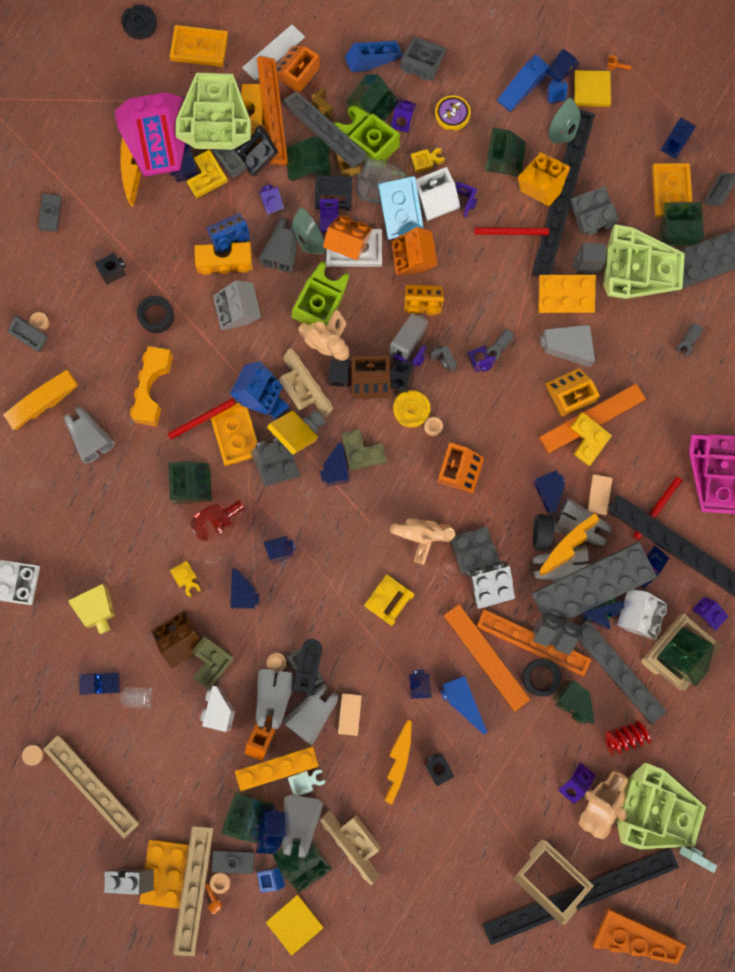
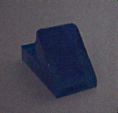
[545,49,580,82]
[660,117,696,159]
[581,601,625,630]
[79,673,120,695]

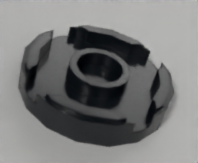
[121,4,158,40]

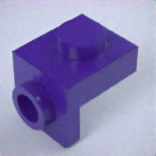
[259,184,284,214]
[692,597,728,631]

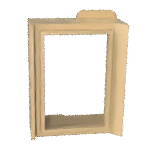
[641,613,722,690]
[513,840,594,925]

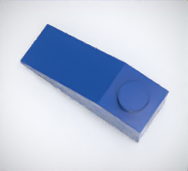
[345,41,403,72]
[497,54,549,112]
[440,676,487,734]

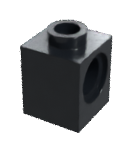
[95,253,126,285]
[328,358,349,387]
[390,359,414,393]
[424,753,454,786]

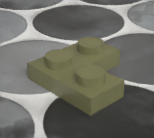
[342,430,387,471]
[192,636,234,689]

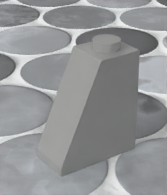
[390,313,428,361]
[540,325,595,367]

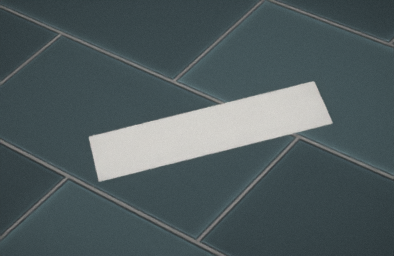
[242,25,305,80]

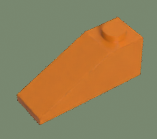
[244,715,276,761]

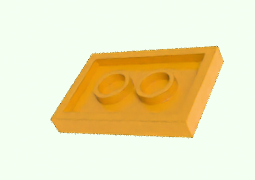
[170,25,228,67]
[652,163,693,218]
[538,275,596,313]
[211,403,258,467]
[139,839,189,909]

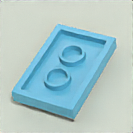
[377,176,423,240]

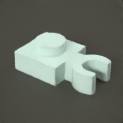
[288,769,326,796]
[679,846,717,873]

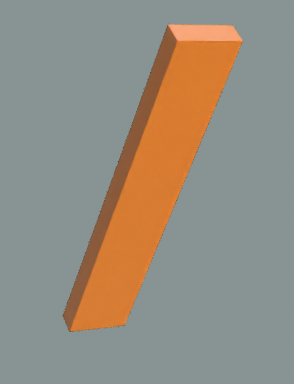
[257,56,288,166]
[539,384,646,454]
[443,604,530,712]
[476,609,592,677]

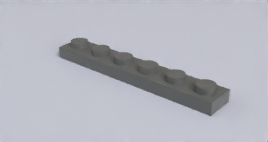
[283,91,367,168]
[578,620,667,725]

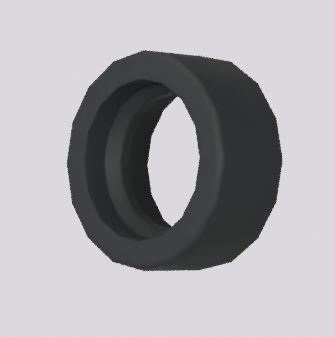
[137,295,174,334]
[532,514,555,552]
[522,659,562,697]

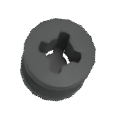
[303,409,326,433]

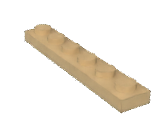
[43,735,140,839]
[173,825,213,956]

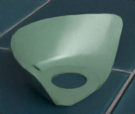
[548,98,581,143]
[292,208,325,254]

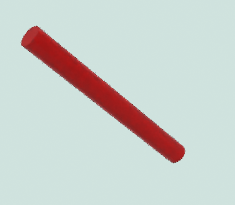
[475,227,549,235]
[167,398,236,440]
[632,477,682,541]

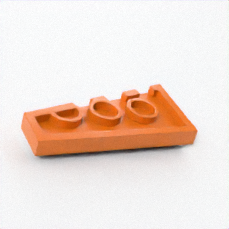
[592,908,686,964]

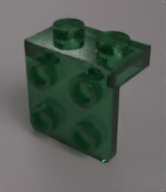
[286,136,331,181]

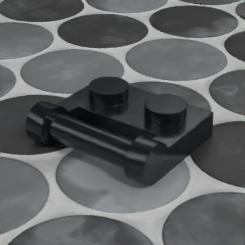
[235,125,279,176]
[315,175,353,211]

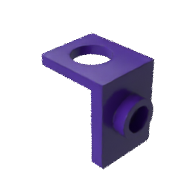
[391,99,417,133]
[455,181,478,218]
[319,199,338,232]
[393,345,426,369]
[468,346,496,373]
[558,762,596,803]

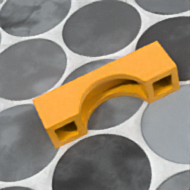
[130,346,173,427]
[235,746,319,791]

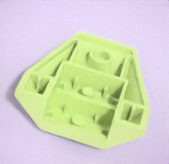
[176,73,251,150]
[603,225,685,299]
[616,763,706,849]

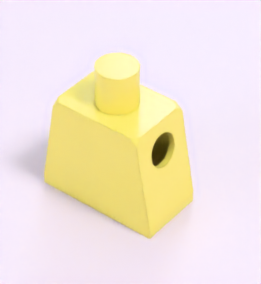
[68,584,115,635]

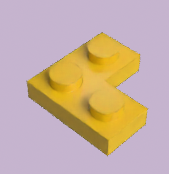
[186,149,228,199]
[570,413,612,466]

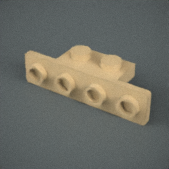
[279,348,333,418]
[320,810,382,885]

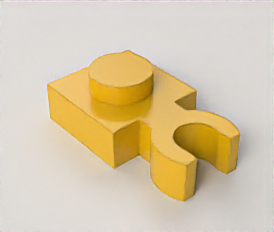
[410,148,445,173]
[170,561,201,597]

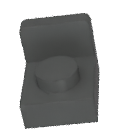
[430,345,457,373]

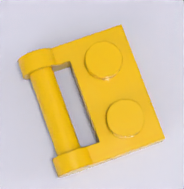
[364,574,415,626]

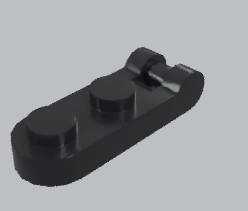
[293,639,322,696]

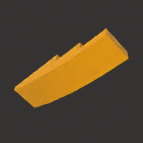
[120,137,141,207]
[3,370,78,430]
[539,513,600,577]
[384,719,412,805]

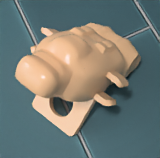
[298,310,349,361]
[390,518,455,565]
[579,771,628,839]

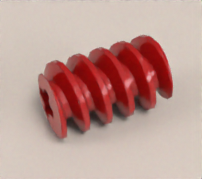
[605,721,651,756]

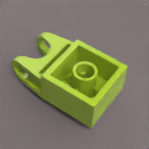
[333,106,400,170]
[291,261,350,325]

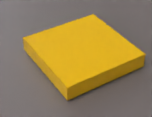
[574,70,611,107]
[267,411,318,455]
[266,894,324,956]

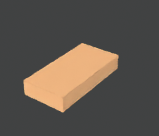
[587,475,612,516]
[338,694,362,736]

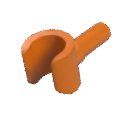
[607,55,632,70]
[205,883,222,914]

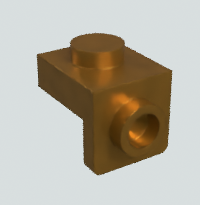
[312,87,333,120]
[336,153,361,177]

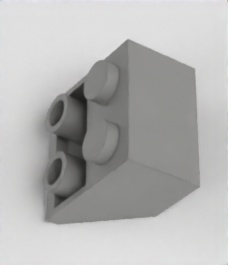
[213,280,261,330]

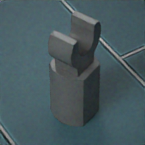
[676,323,703,357]
[485,329,515,361]

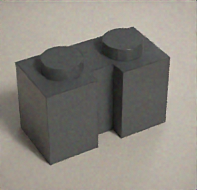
[573,243,606,275]
[533,613,580,655]
[104,868,154,895]

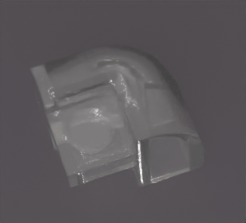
[356,157,407,204]

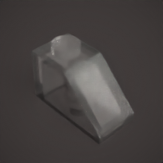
[121,687,152,709]

